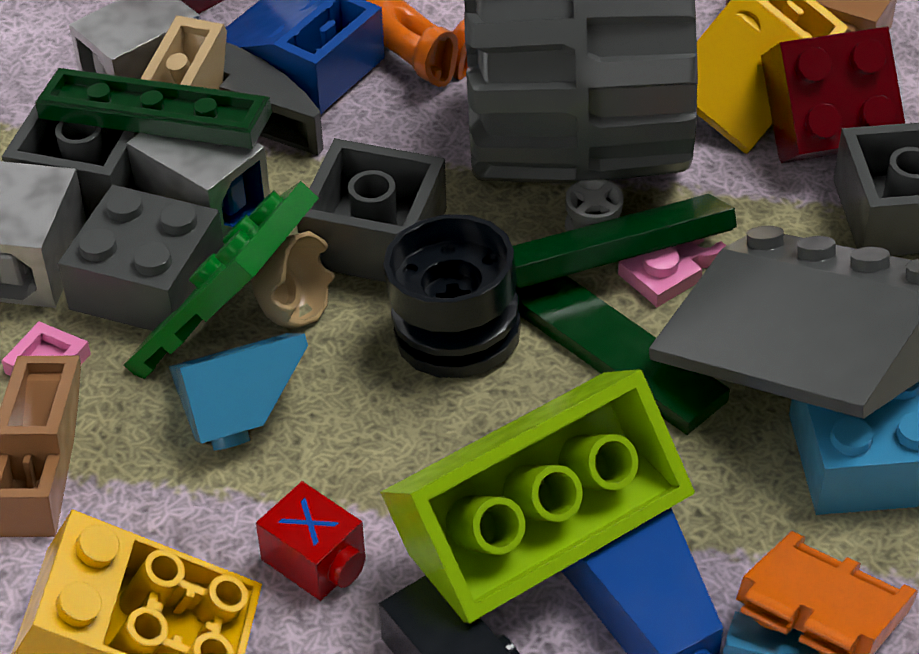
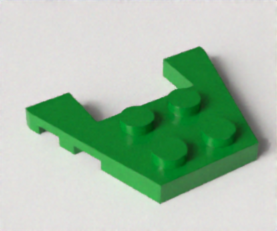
[123,181,319,379]

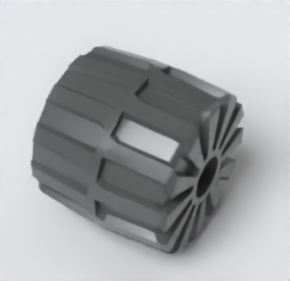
[464,0,698,184]

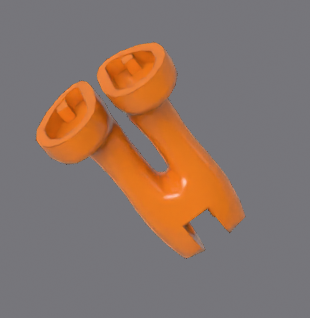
[366,0,467,87]

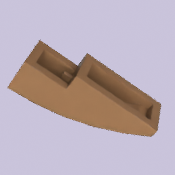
[0,355,81,537]

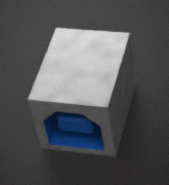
[126,133,270,238]

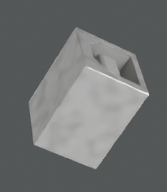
[69,0,200,79]
[0,161,87,308]

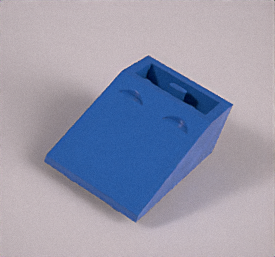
[225,0,385,114]

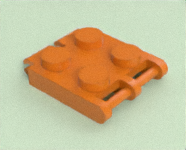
[736,531,918,654]

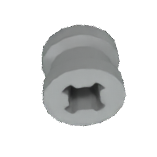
[565,179,623,231]

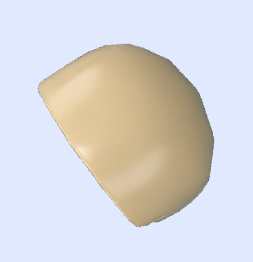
[251,231,335,329]

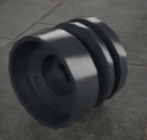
[383,214,521,378]

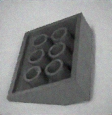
[649,226,919,419]

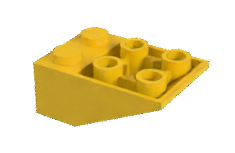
[697,0,848,154]
[11,509,262,654]

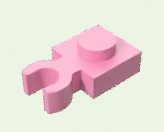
[618,238,726,307]

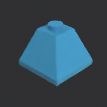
[168,333,308,451]

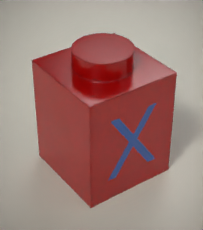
[256,481,366,601]

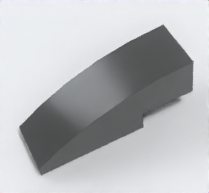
[219,42,324,155]

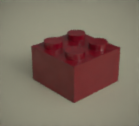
[761,26,905,163]

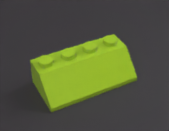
[380,369,695,623]

